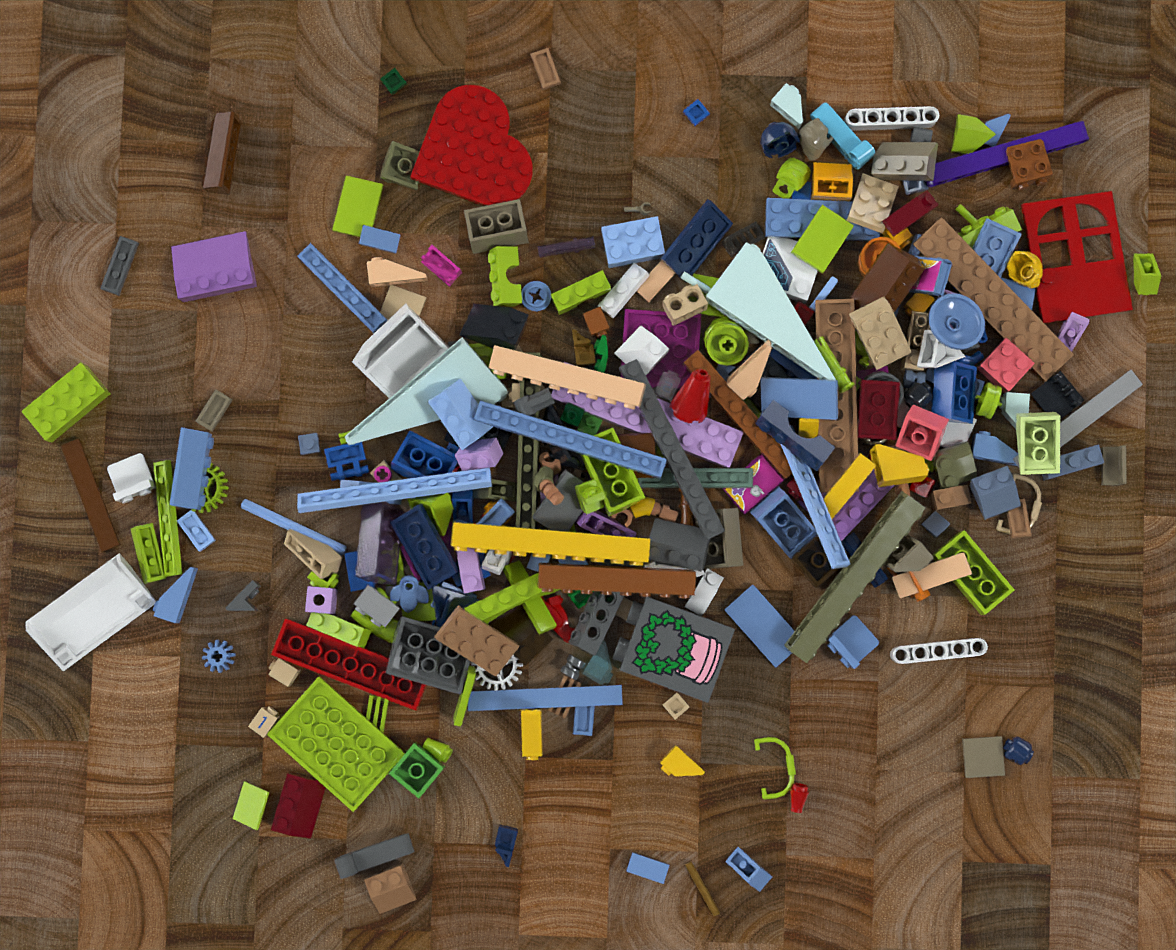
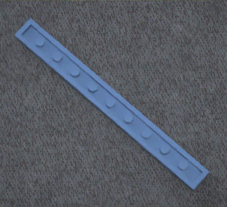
[474,401,667,479]

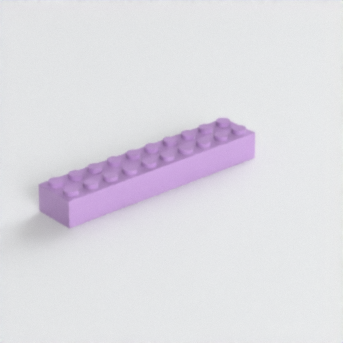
[551,362,743,468]

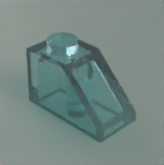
[582,641,613,685]

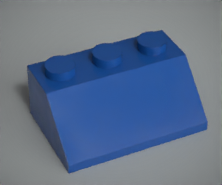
[931,361,977,424]
[391,431,458,479]

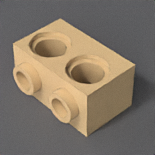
[663,284,708,326]

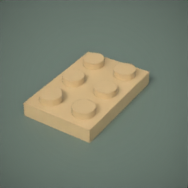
[847,174,898,233]

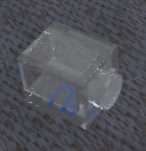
[654,370,681,402]

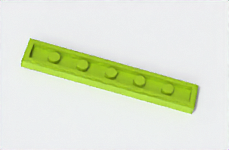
[153,460,182,577]

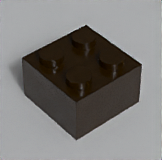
[790,534,839,588]

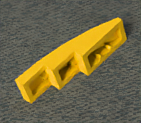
[823,453,876,519]

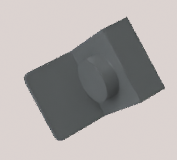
[226,580,261,611]

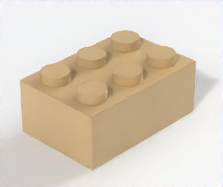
[849,296,911,370]

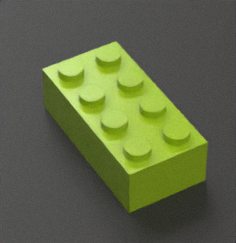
[21,362,110,443]
[932,530,1014,615]

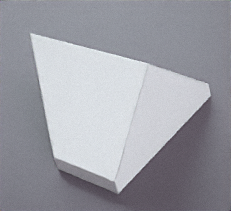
[917,330,966,368]

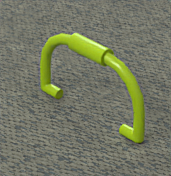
[754,737,796,800]

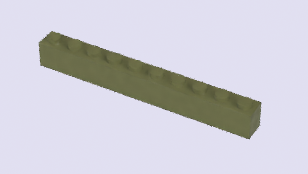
[516,352,542,529]
[784,491,925,663]

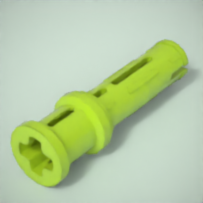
[814,336,855,393]

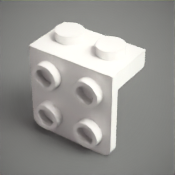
[107,453,156,504]

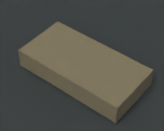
[195,389,233,432]

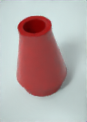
[790,783,810,813]

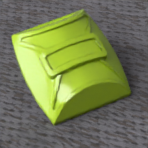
[773,158,812,199]

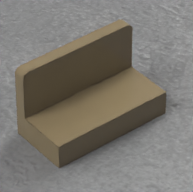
[1101,446,1127,486]

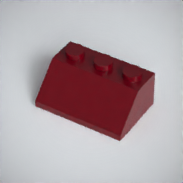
[271,772,326,839]

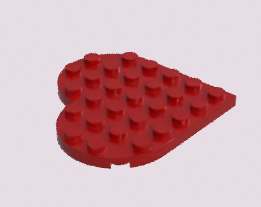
[410,85,533,206]

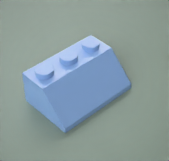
[428,379,494,450]

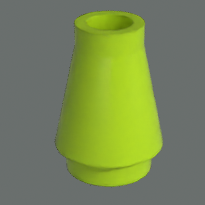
[423,738,453,763]

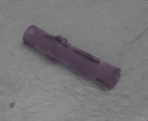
[537,236,596,258]

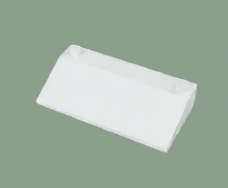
[26,553,156,671]

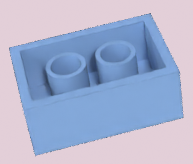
[601,216,665,268]

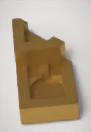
[572,329,596,367]

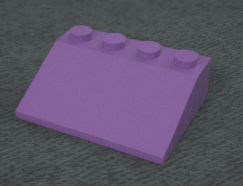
[172,231,257,302]
[797,454,894,541]

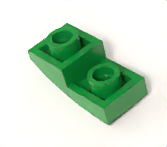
[594,335,608,373]

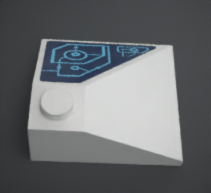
[763,237,817,304]

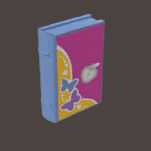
[909,255,952,296]

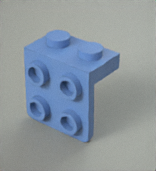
[827,616,879,669]

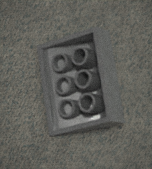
[386,617,470,695]

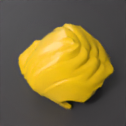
[1007,251,1043,289]

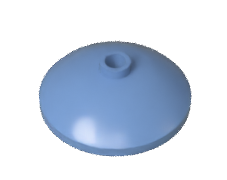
[929,294,985,350]

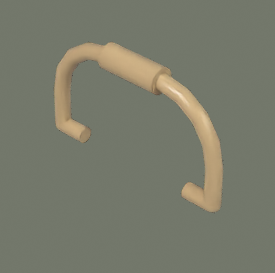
[996,473,1042,534]

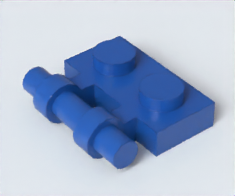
[324,442,369,481]

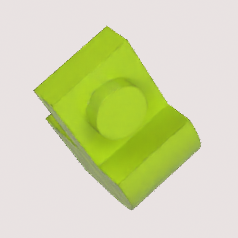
[575,479,606,514]

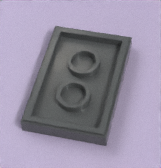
[532,470,584,532]

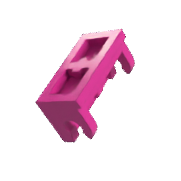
[421,245,462,287]

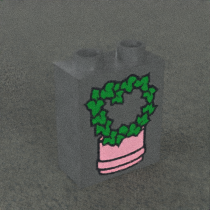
[612,597,735,703]

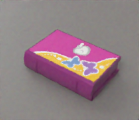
[722,454,784,515]

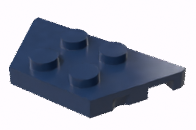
[432,584,481,628]

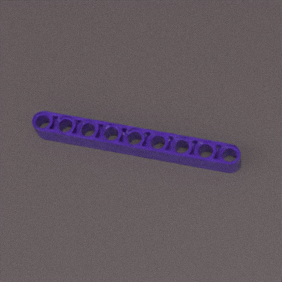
[926,121,1089,187]

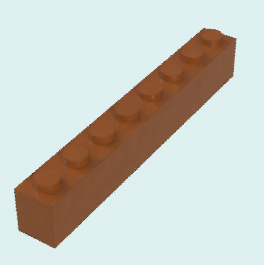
[682,350,792,479]
[538,563,696,598]

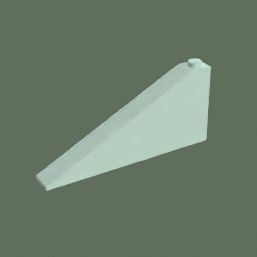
[706,242,836,380]
[345,337,509,445]

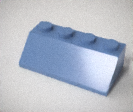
[170,428,214,510]

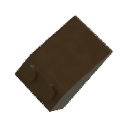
[488,604,554,666]

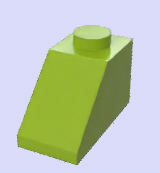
[1133,254,1161,295]

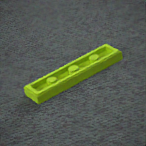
[503,560,557,634]

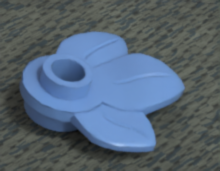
[390,575,429,613]

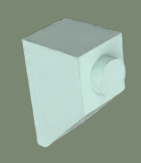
[770,83,803,129]
[999,392,1030,429]

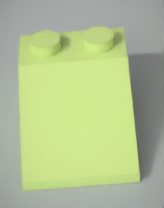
[1016,412,1060,475]

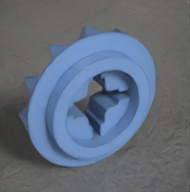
[521,281,551,312]

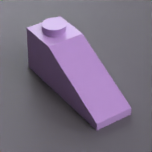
[457,548,486,593]

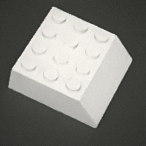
[352,304,450,398]

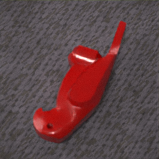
[541,595,575,643]

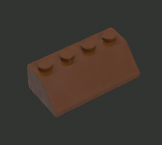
[202,112,242,195]
[850,243,925,312]

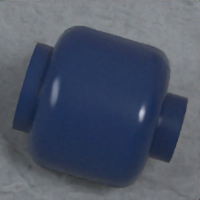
[1003,736,1034,765]

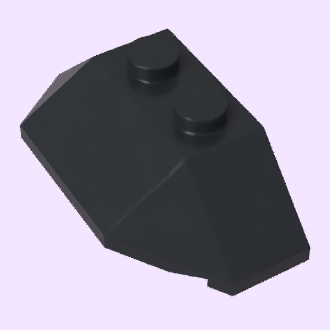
[542,405,587,471]

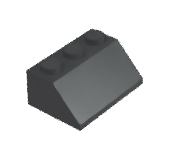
[649,518,710,571]

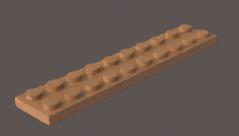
[913,217,1074,381]
[815,299,859,493]

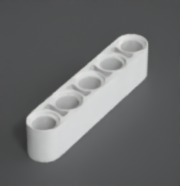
[844,107,939,130]
[890,638,988,664]

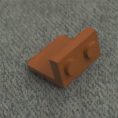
[1006,139,1053,191]

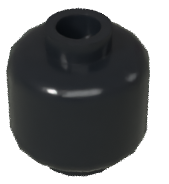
[904,382,933,409]

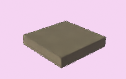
[962,736,1005,778]

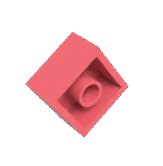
[977,338,1035,393]
[895,405,949,461]

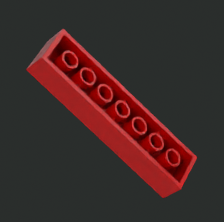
[271,618,427,711]

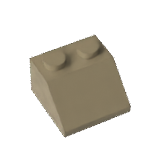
[885,535,934,572]

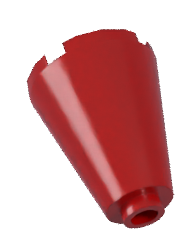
[669,369,711,424]

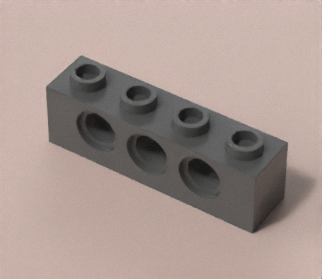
[569,591,624,656]

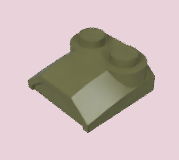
[380,141,420,190]
[932,442,977,489]

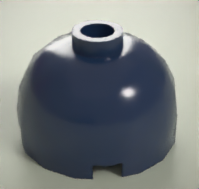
[760,122,800,158]

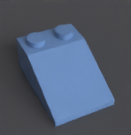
[749,486,818,558]

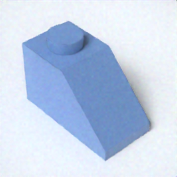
[725,847,772,892]

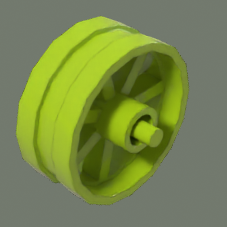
[975,382,1002,419]

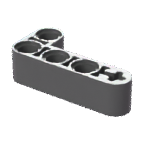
[334,833,415,879]

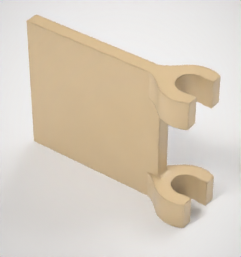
[380,285,426,320]

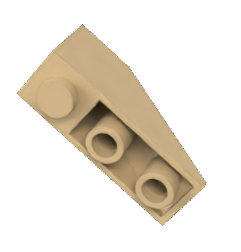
[900,311,930,373]

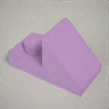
[1057,312,1090,352]

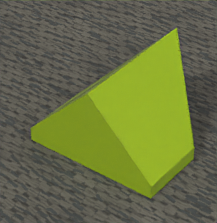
[951,114,996,154]

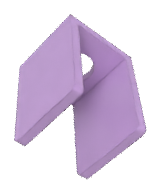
[305,586,338,614]

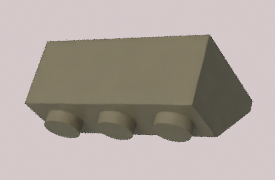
[871,142,938,181]
[464,199,529,254]
[695,508,743,570]

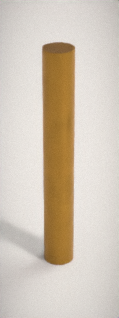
[685,861,720,916]

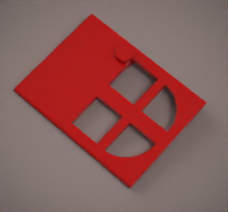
[1021,191,1133,324]

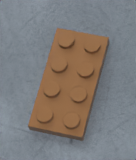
[435,605,520,677]

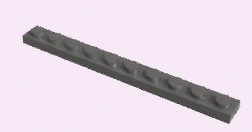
[619,359,725,541]

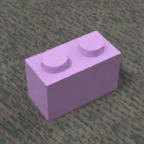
[455,438,503,471]

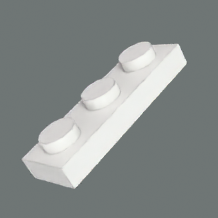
[598,263,650,318]

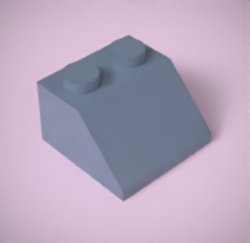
[969,466,1021,520]

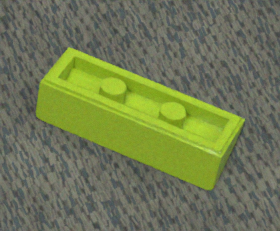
[131,523,166,584]

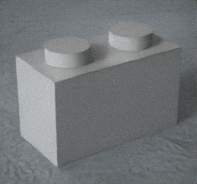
[354,584,399,627]

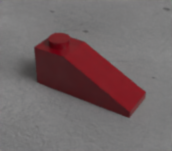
[882,190,938,237]

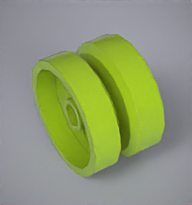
[704,319,749,366]

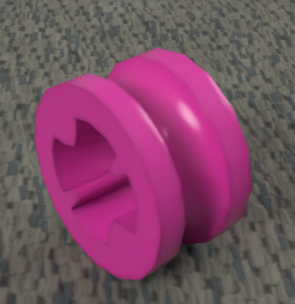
[374,466,392,483]

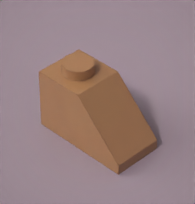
[930,485,972,511]

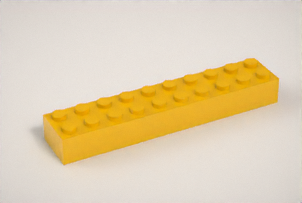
[451,522,650,566]

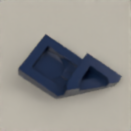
[495,824,518,867]

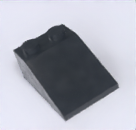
[460,304,529,351]

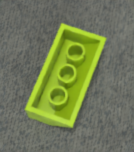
[580,428,645,517]

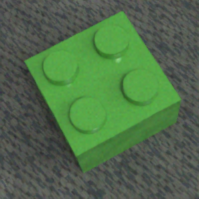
[389,742,446,798]

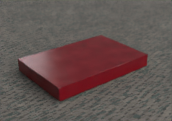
[857,380,900,440]

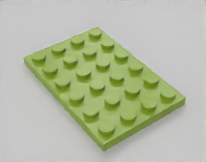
[267,676,405,812]

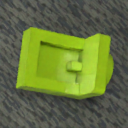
[307,571,339,589]

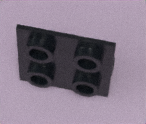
[1031,370,1084,419]

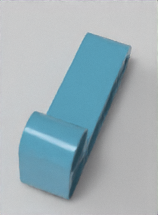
[810,102,875,170]

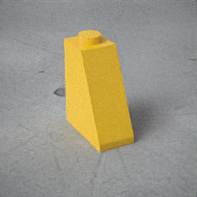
[870,444,929,487]
[521,708,542,760]

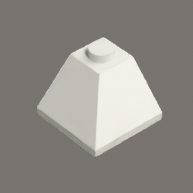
[614,326,669,375]

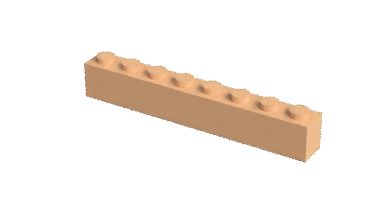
[489,345,646,410]

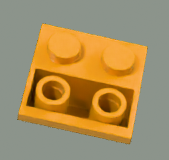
[811,162,853,202]

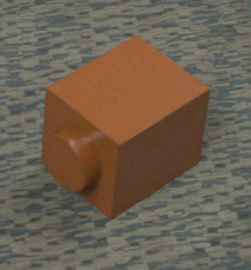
[583,306,609,338]

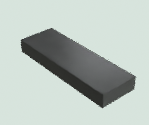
[100,236,139,296]

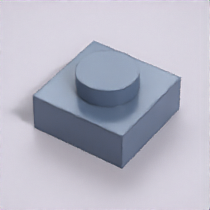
[298,433,321,455]

